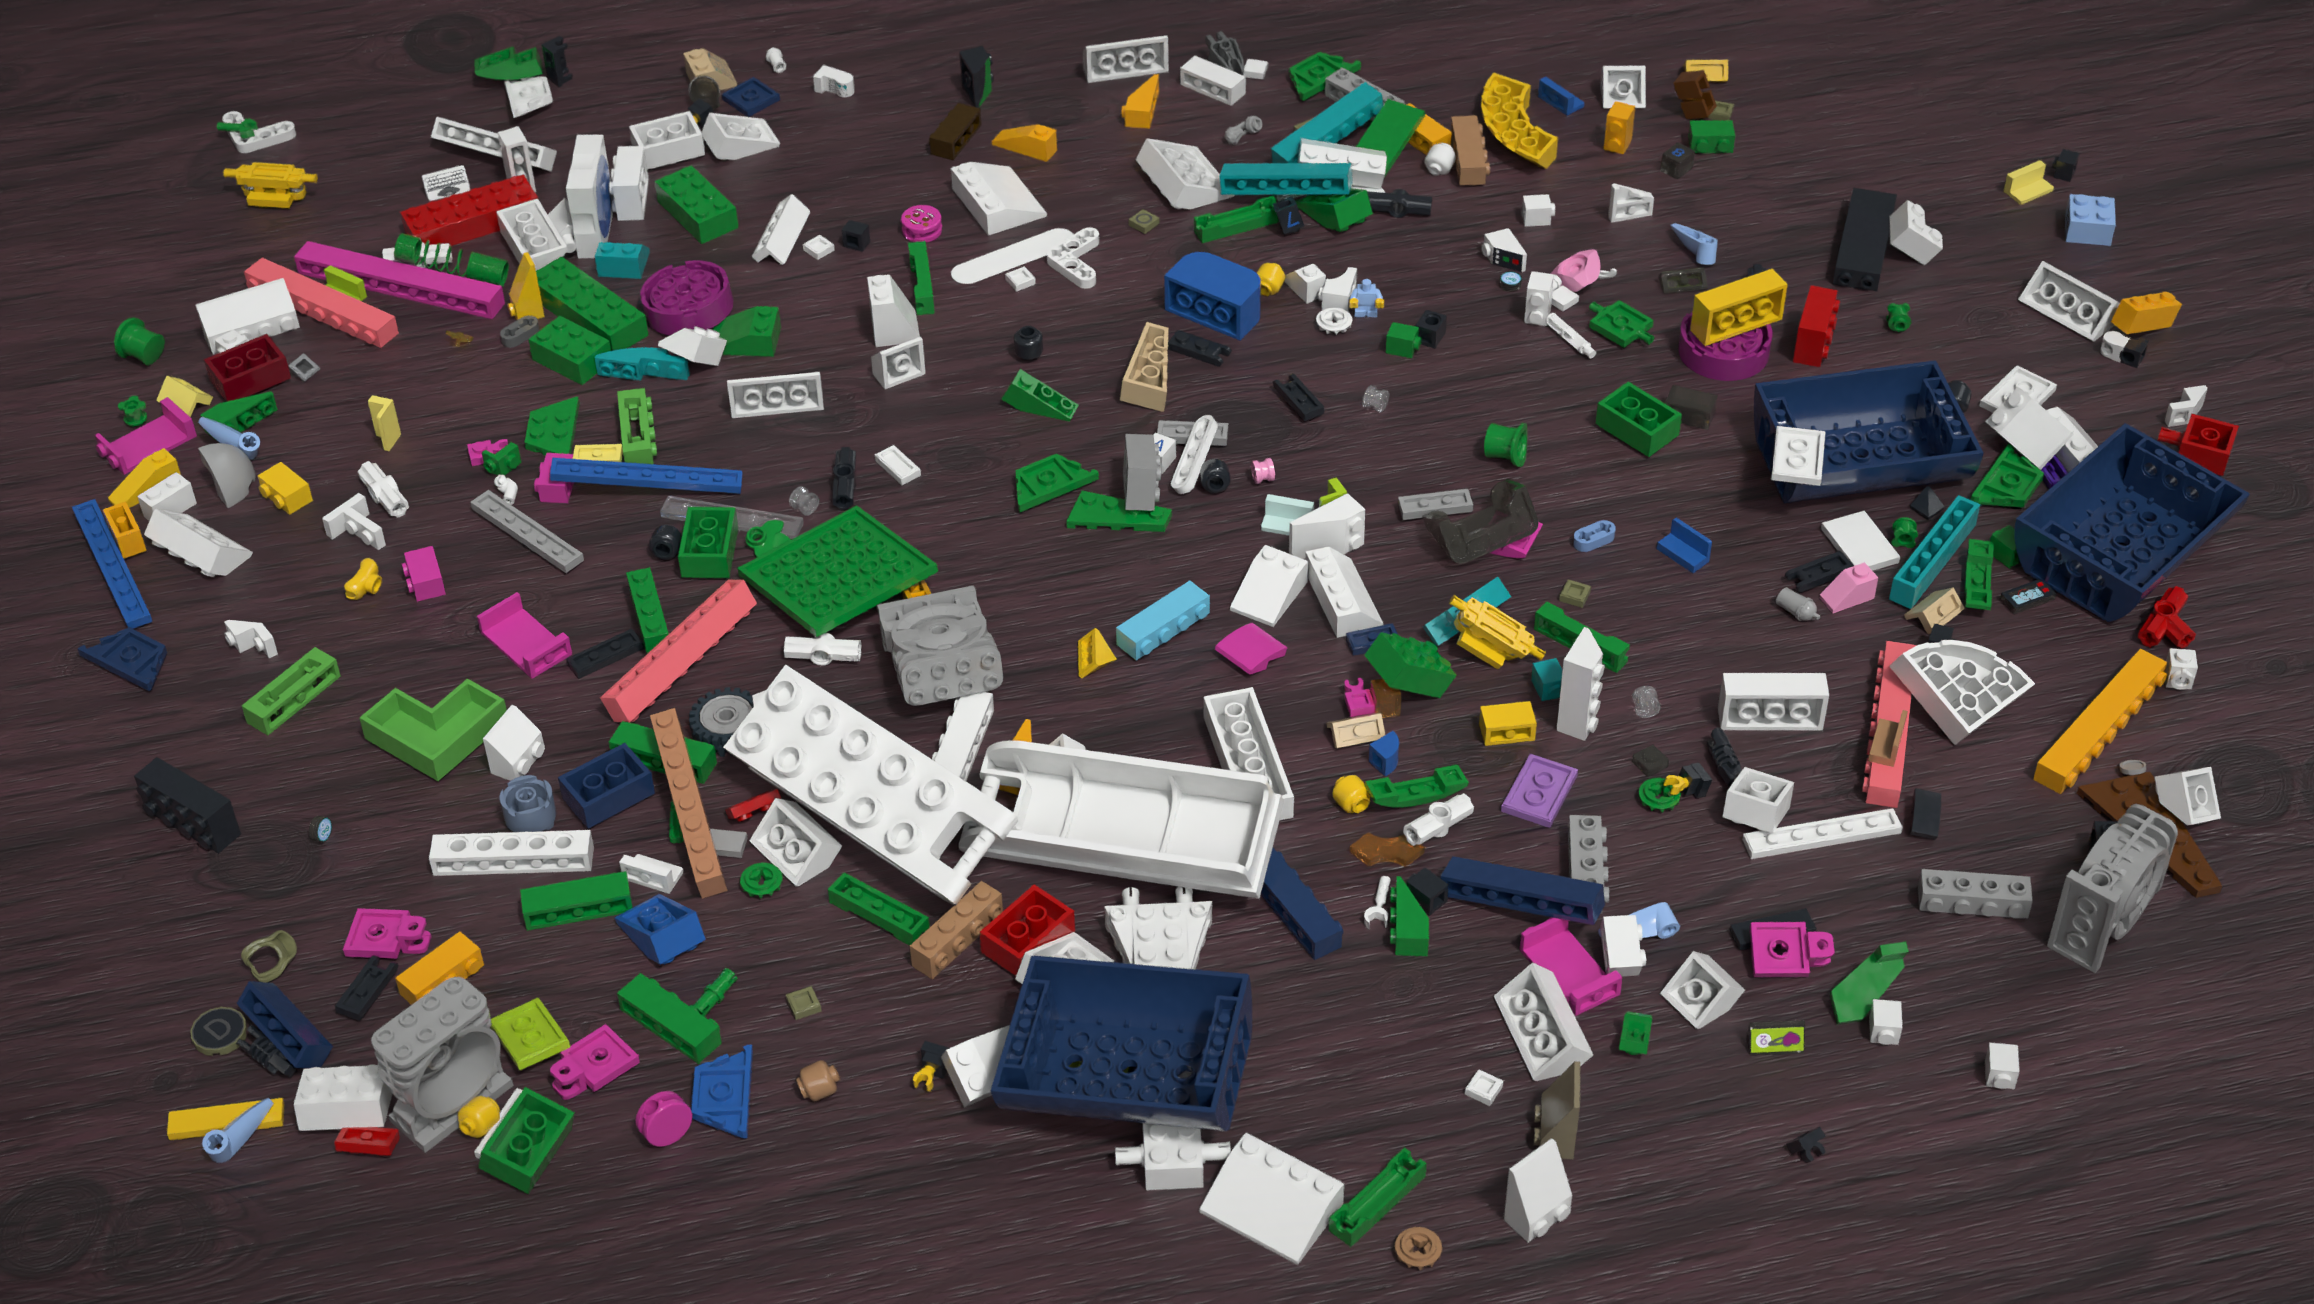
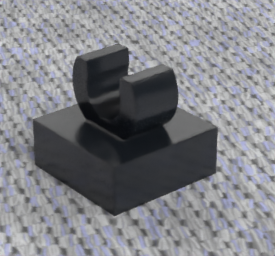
[1786,1127,1826,1163]

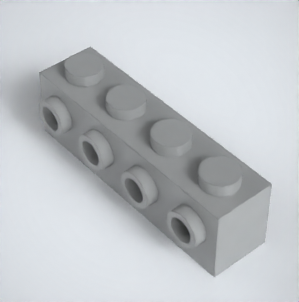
[1325,68,1405,121]
[1568,815,1609,914]
[1918,869,2032,919]

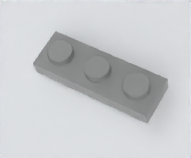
[1157,420,1228,446]
[1398,489,1473,520]

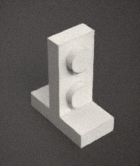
[322,493,386,550]

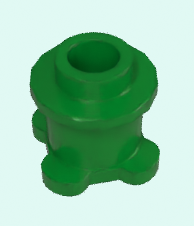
[1886,303,1911,332]
[118,396,147,426]
[1891,517,1918,548]

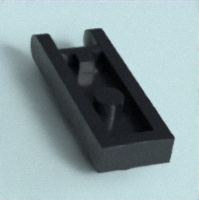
[1168,330,1232,367]
[1273,373,1324,421]
[1785,551,1854,592]
[335,955,398,1021]

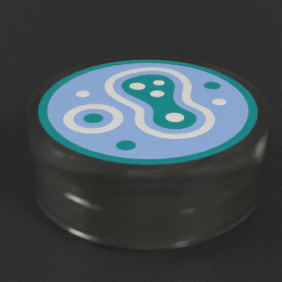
[1500,271,1522,292]
[309,815,332,843]

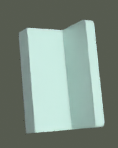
[1261,494,1314,535]

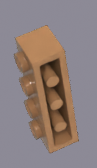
[1451,116,1490,186]
[910,881,1003,979]

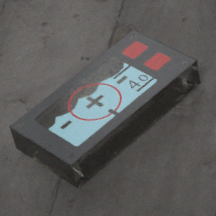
[2000,579,2056,614]

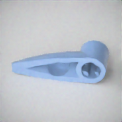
[1671,223,1718,265]
[198,417,260,460]
[1598,902,1680,938]
[202,1098,273,1163]

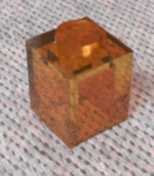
[1370,679,1401,718]

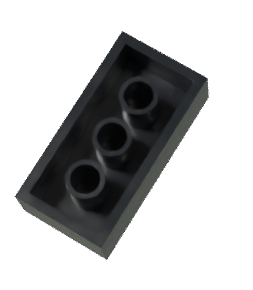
[134,757,241,854]

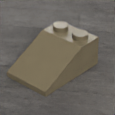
[1534,1061,1580,1159]

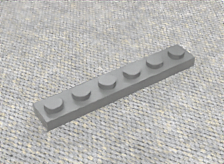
[470,490,584,573]

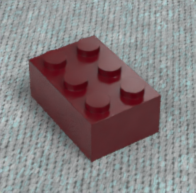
[204,334,291,402]

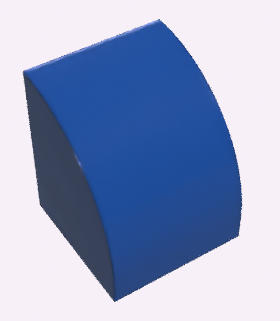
[1369,731,1399,776]

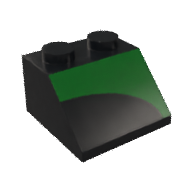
[959,46,994,108]

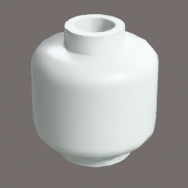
[1425,143,1456,175]

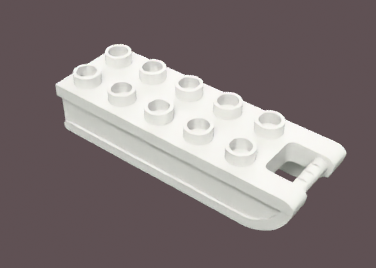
[724,665,1018,905]
[959,741,1284,899]

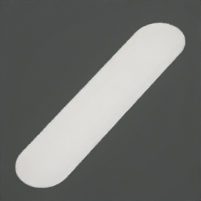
[951,228,1074,284]

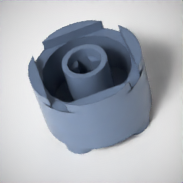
[500,775,556,832]

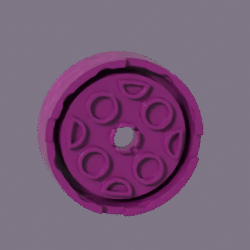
[640,260,734,335]
[1678,313,1773,381]

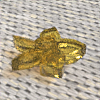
[446,330,473,346]

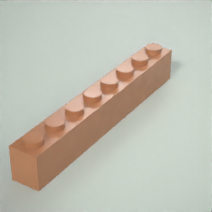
[650,708,728,899]

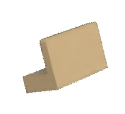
[1904,587,1965,634]
[1326,713,1385,748]

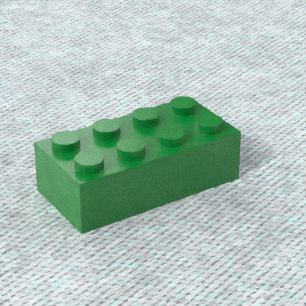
[654,165,739,244]

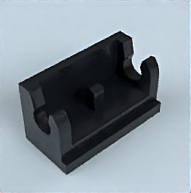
[541,36,573,87]

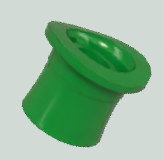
[114,317,165,365]
[1484,423,1527,467]

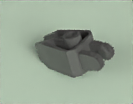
[1205,31,1244,75]

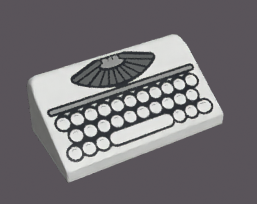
[422,165,470,201]

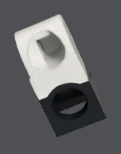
[2100,331,2149,368]

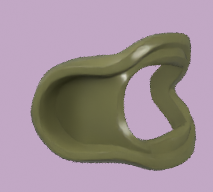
[241,930,297,983]

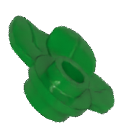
[745,520,791,557]

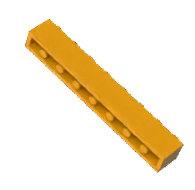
[2033,648,2168,794]

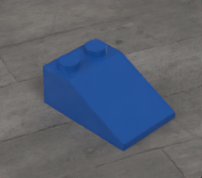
[614,894,706,964]

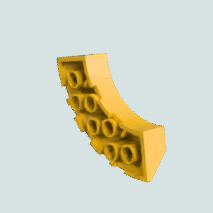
[1481,73,1558,169]

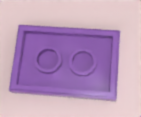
[1501,754,1578,828]

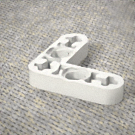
[223,111,296,153]
[1047,228,1099,289]

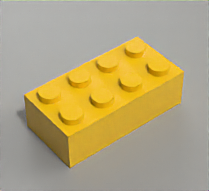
[1690,269,1788,346]

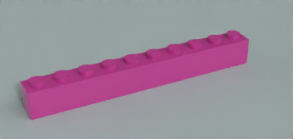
[294,241,505,319]

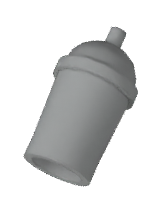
[1776,587,1820,621]

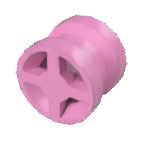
[1251,458,1275,484]

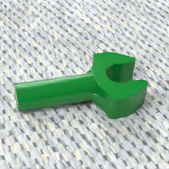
[217,119,258,138]

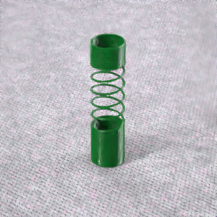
[394,233,509,286]

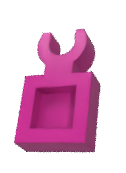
[467,439,508,466]
[1344,678,1375,717]

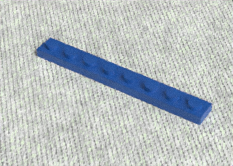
[550,457,742,494]
[72,499,153,629]

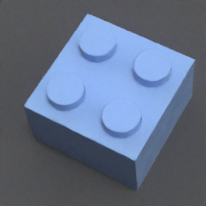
[2065,194,2116,246]

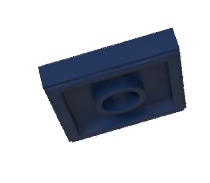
[721,77,780,117]

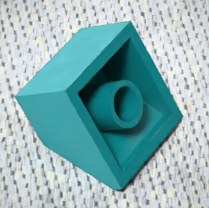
[595,242,650,279]

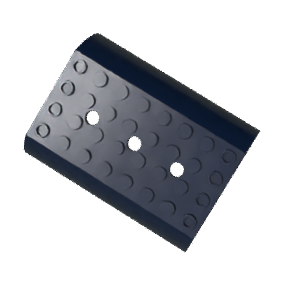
[1754,360,1984,503]
[2014,423,2250,622]
[990,955,1252,1131]

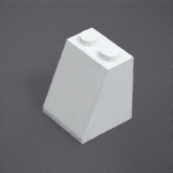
[867,274,920,347]

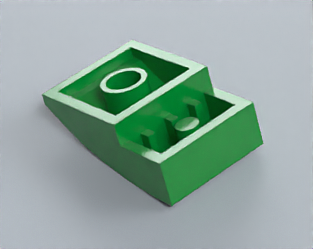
[475,46,542,80]

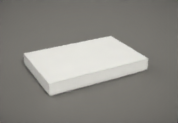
[1980,366,2057,413]
[1771,426,1825,486]
[1821,511,1900,571]

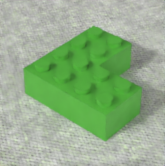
[359,679,507,781]

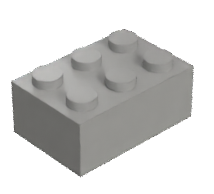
[1123,434,1161,511]

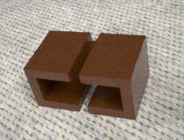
[1673,70,1717,119]

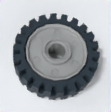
[689,687,754,757]

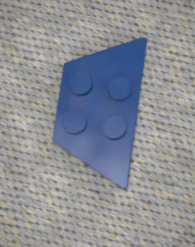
[691,1045,753,1138]

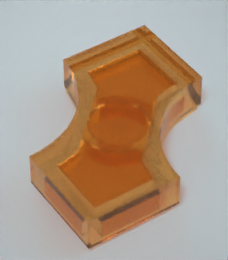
[1350,832,1425,867]

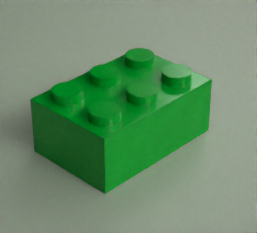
[528,316,611,385]
[1596,382,1682,457]
[678,507,739,578]
[1364,632,1457,698]
[479,1087,575,1194]

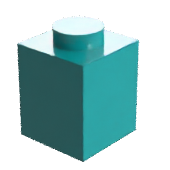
[1531,658,1563,701]

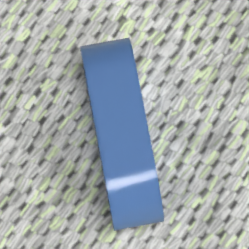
[1573,520,1616,552]

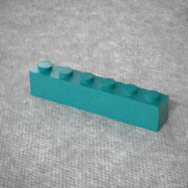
[1271,82,1383,163]
[1219,163,1353,195]
[1889,495,1980,609]

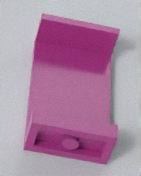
[95,397,197,475]
[477,592,572,679]
[1520,917,1623,1016]

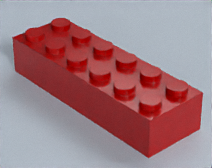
[400,174,538,246]

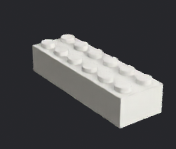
[1204,687,1294,820]

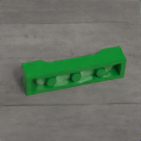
[1194,196,1279,244]
[908,241,935,315]
[1534,602,1630,673]
[828,872,930,946]
[1329,1147,1427,1247]

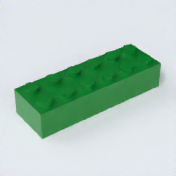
[536,257,649,351]

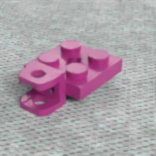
[343,908,431,959]
[1749,922,1834,977]
[550,1024,640,1100]

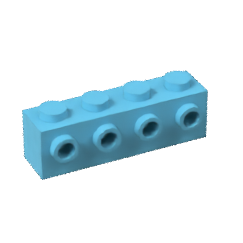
[1116,581,1210,660]

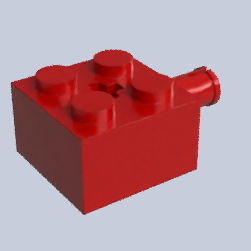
[2158,414,2239,476]

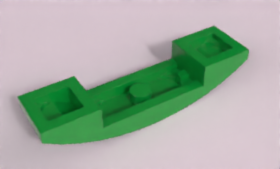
[1964,539,1994,610]
[1364,765,1469,807]

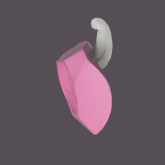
[1550,249,1617,292]

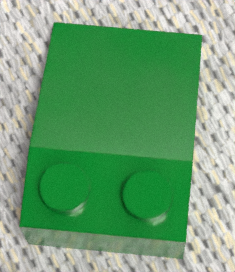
[1295,188,1373,232]
[712,306,781,357]

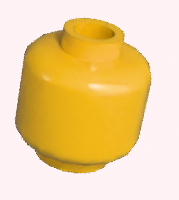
[1256,263,1285,296]
[1332,775,1371,813]
[457,1096,500,1138]

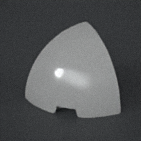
[198,443,256,508]

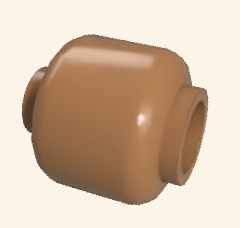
[796,1060,840,1101]

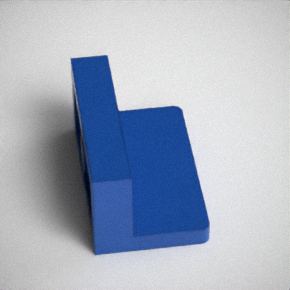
[1538,77,1584,116]
[1657,518,1712,573]

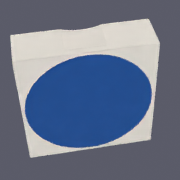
[566,135,614,258]

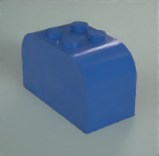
[1164,252,1261,341]

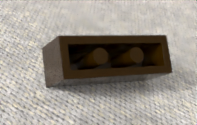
[928,103,982,161]

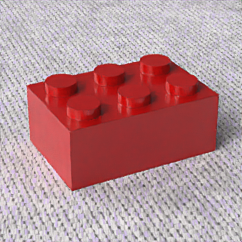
[1793,286,1840,367]
[980,884,1075,976]

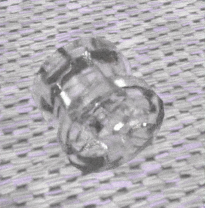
[1362,385,1389,413]
[789,486,819,516]
[1632,686,1661,718]

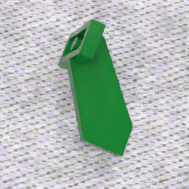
[1829,942,1909,1025]

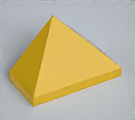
[1078,628,1117,678]

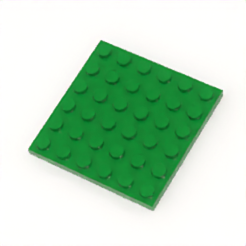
[737,506,938,637]

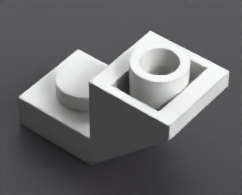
[2165,385,2207,427]
[224,620,278,658]

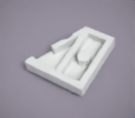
[1608,184,1654,223]

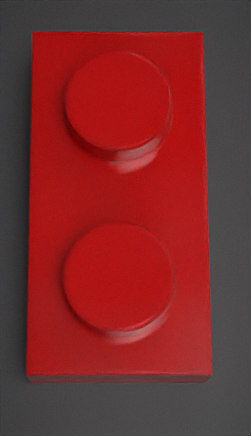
[725,789,782,821]
[334,1127,400,1156]

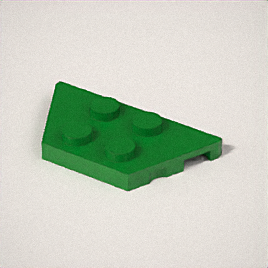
[1289,52,1361,101]
[525,397,580,456]
[1971,444,2044,507]
[1015,454,1099,512]

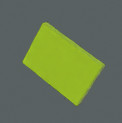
[490,998,571,1071]

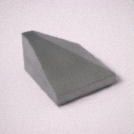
[288,353,320,382]

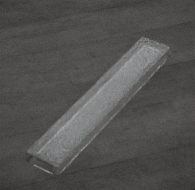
[660,496,804,539]

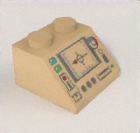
[683,49,737,96]

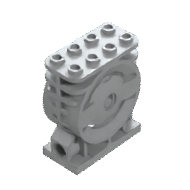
[877,585,1003,706]
[2047,804,2178,973]
[371,977,513,1153]

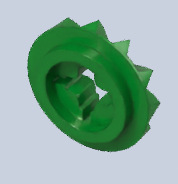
[1639,778,1681,813]
[740,863,783,898]

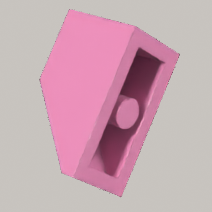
[1819,562,1878,613]

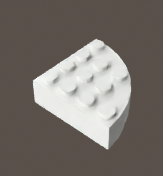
[1889,640,2035,745]

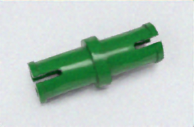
[692,968,738,1017]

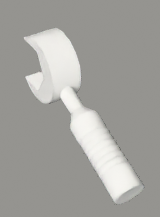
[1364,876,1391,930]

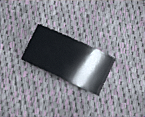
[1910,788,1941,840]

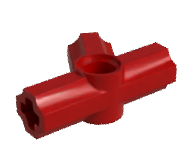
[2138,586,2196,649]

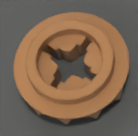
[1395,1227,1442,1270]

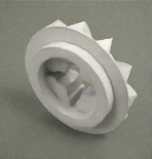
[1316,308,1352,335]

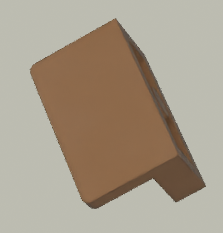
[1868,710,1908,767]

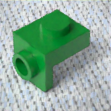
[482,442,521,476]
[1619,1011,1652,1055]

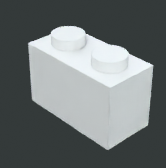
[1524,271,1554,326]
[137,472,197,521]
[1600,915,1646,976]

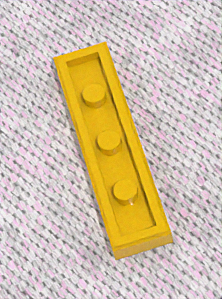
[167,1098,284,1140]

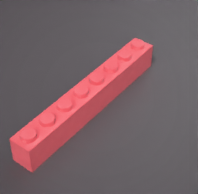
[244,258,399,348]
[600,580,757,723]
[1862,641,1917,808]

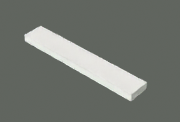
[1742,808,1902,859]

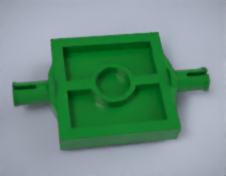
[1589,300,1654,348]

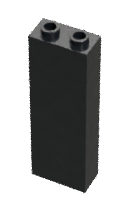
[1833,188,1897,292]

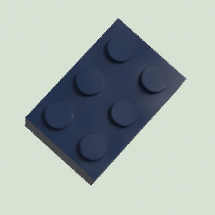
[558,743,655,829]

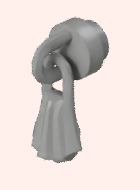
[1224,116,1262,145]

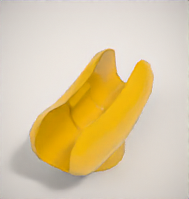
[344,558,382,600]

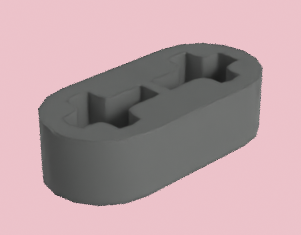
[500,316,540,348]

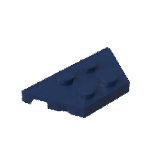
[78,627,167,691]

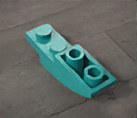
[595,347,690,381]
[1422,577,1511,646]

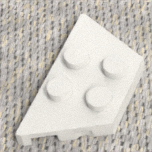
[504,77,553,118]

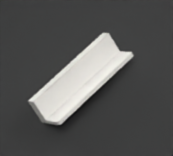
[752,194,810,265]

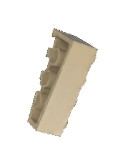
[1120,322,1168,412]

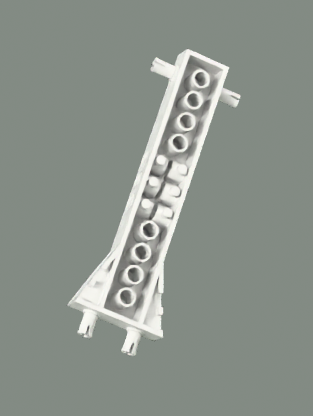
[1105,886,1230,1190]

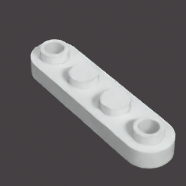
[1171,415,1218,494]

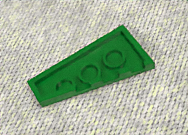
[1066,491,1172,532]

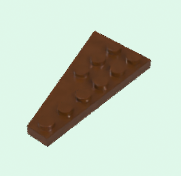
[2076,772,2222,898]

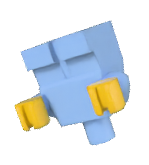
[1349,279,1384,317]

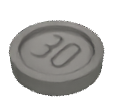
[2119,760,2146,775]

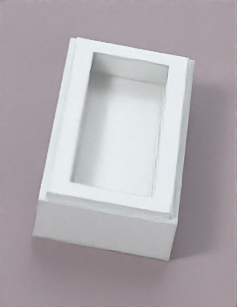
[875,445,921,485]

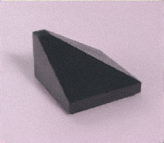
[1910,486,1944,520]

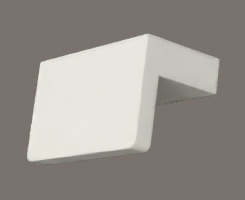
[619,854,683,894]

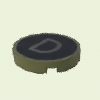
[190,1007,247,1056]

